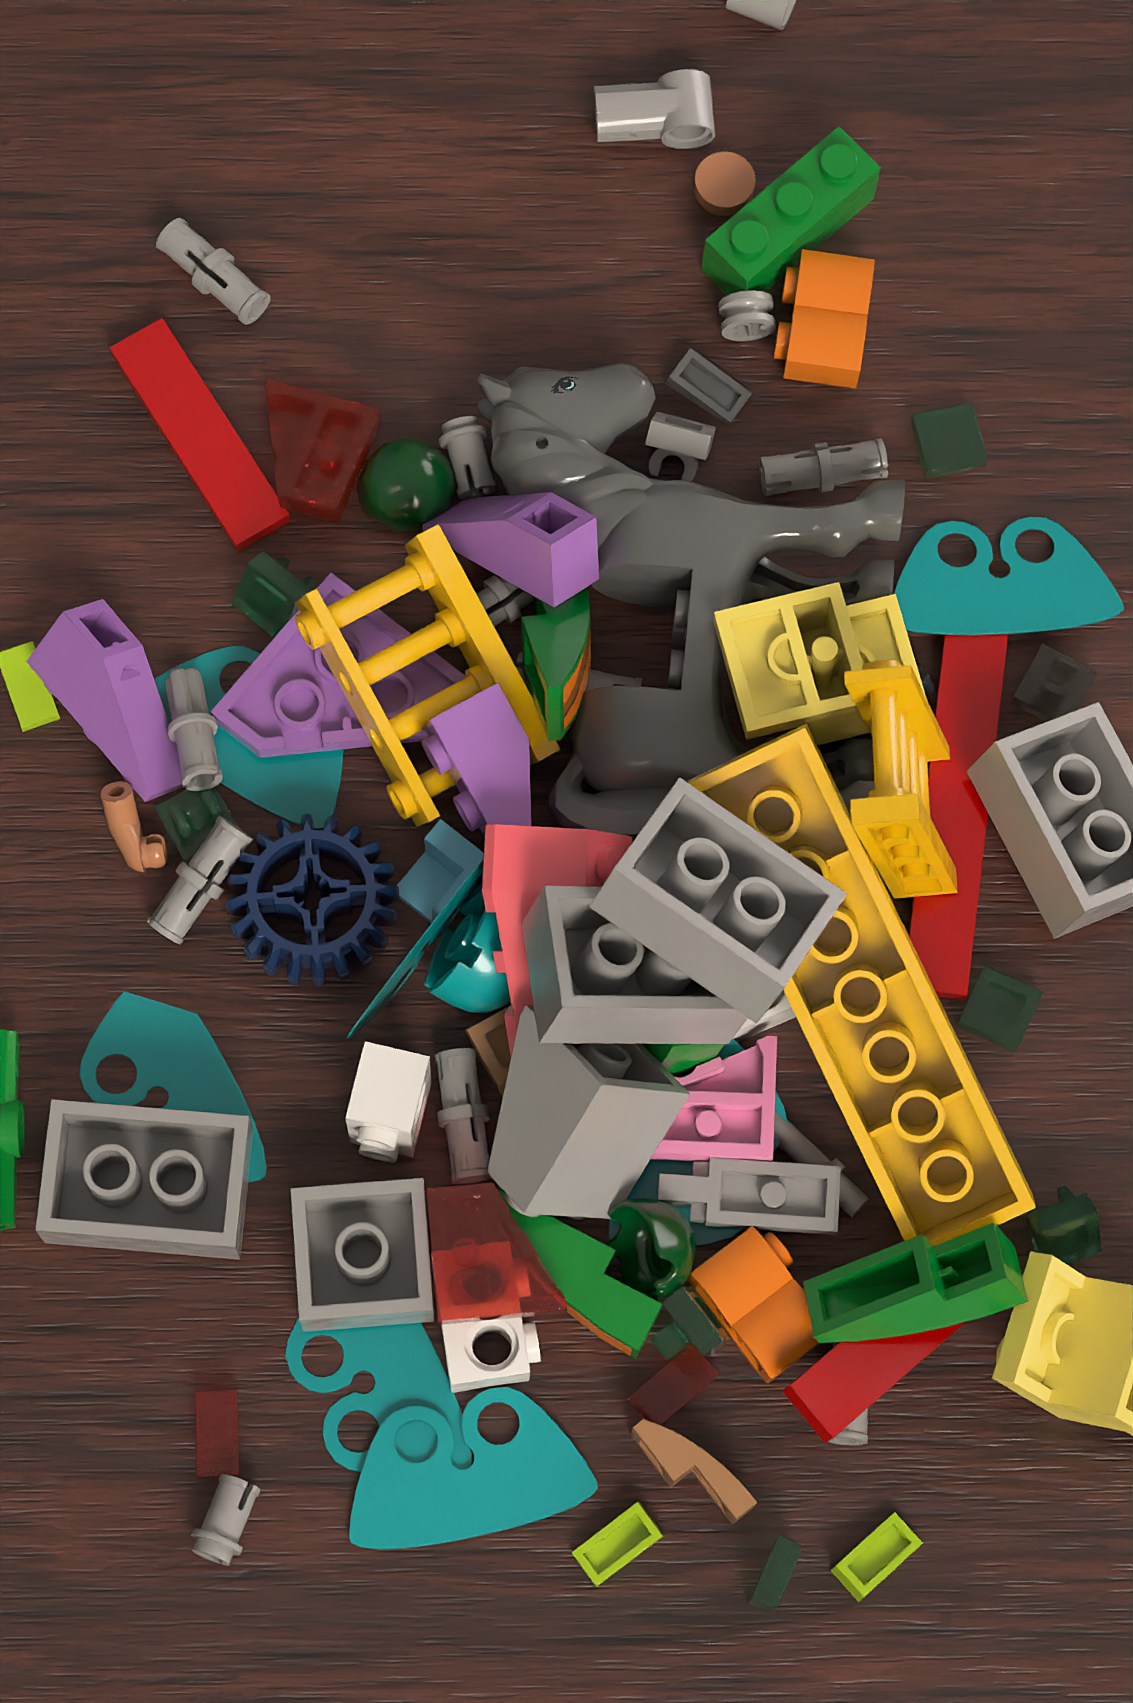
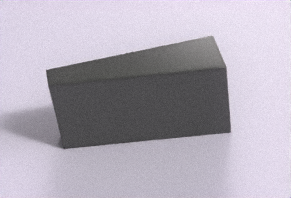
[665,348,752,426]

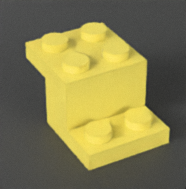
[713,582,926,745]
[992,1252,1133,1436]

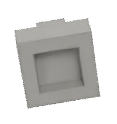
[645,412,716,482]

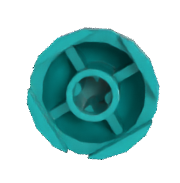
[424,884,511,1013]

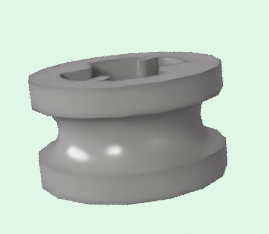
[718,290,776,341]

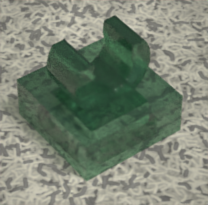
[231,551,315,638]
[155,786,238,863]
[1026,1186,1102,1265]
[650,1287,732,1360]

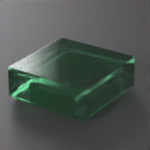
[910,402,988,479]
[957,965,1043,1053]
[748,1535,802,1612]

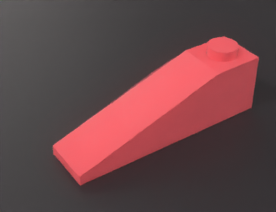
[482,824,633,1056]

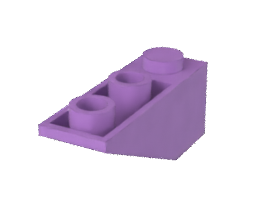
[422,492,599,607]
[26,599,184,802]
[422,683,531,837]

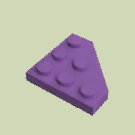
[210,573,466,758]

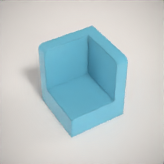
[397,819,484,931]

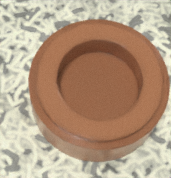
[694,152,756,216]

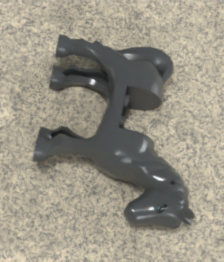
[476,362,905,843]

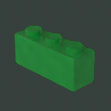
[701,126,881,296]

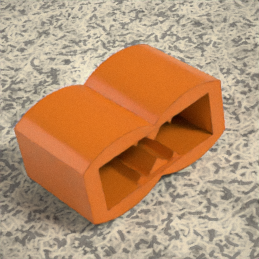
[774,249,875,389]
[687,1226,820,1384]

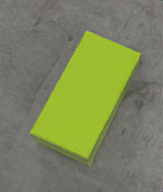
[0,641,60,732]
[572,1502,665,1587]
[830,1512,923,1602]

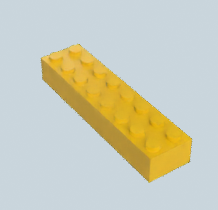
[687,724,1036,1246]

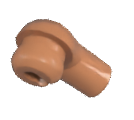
[101,781,167,873]

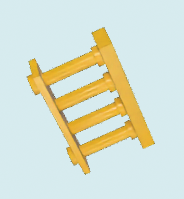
[295,524,561,827]
[844,660,958,899]

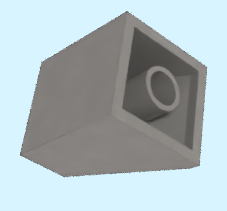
[487,1005,690,1220]

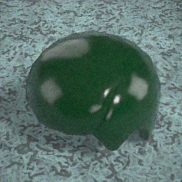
[356,438,456,532]
[606,1198,696,1301]

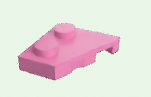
[651,1036,777,1162]

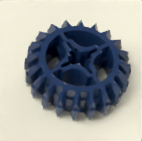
[226,813,400,987]

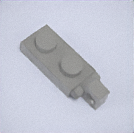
[657,1157,841,1235]

